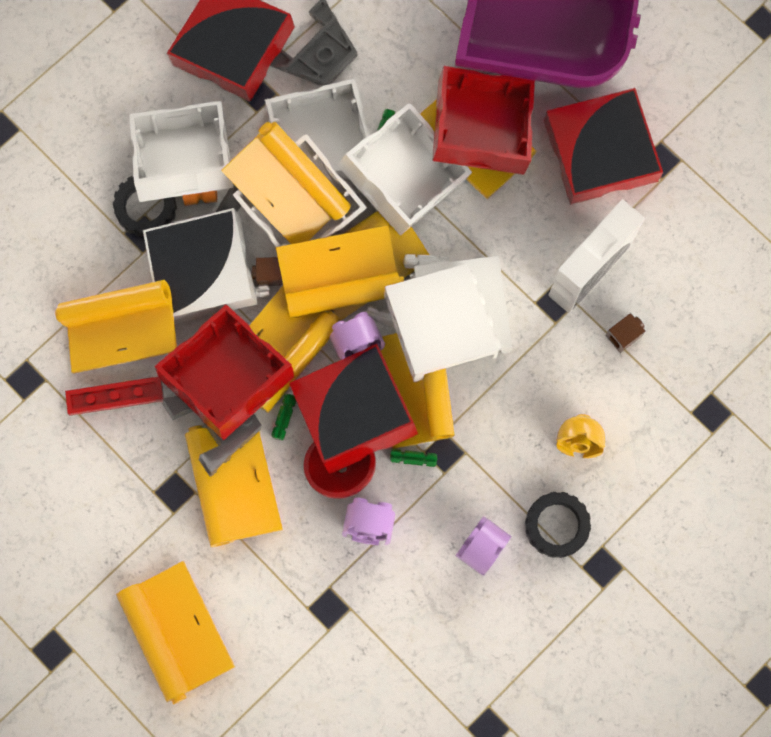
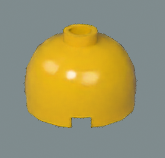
[557,414,605,458]

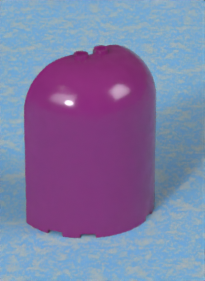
[455,0,641,88]

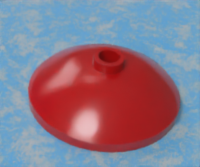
[304,442,376,499]

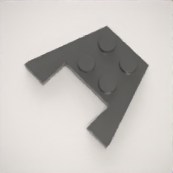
[270,0,358,86]
[162,396,262,477]

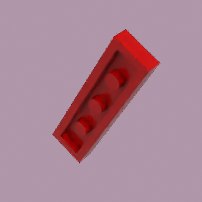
[65,376,164,416]

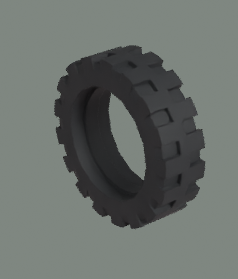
[113,176,177,237]
[525,492,591,558]

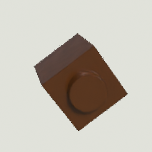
[252,257,283,286]
[605,313,646,353]

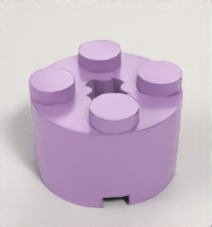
[330,312,385,360]
[342,498,395,545]
[455,516,512,576]

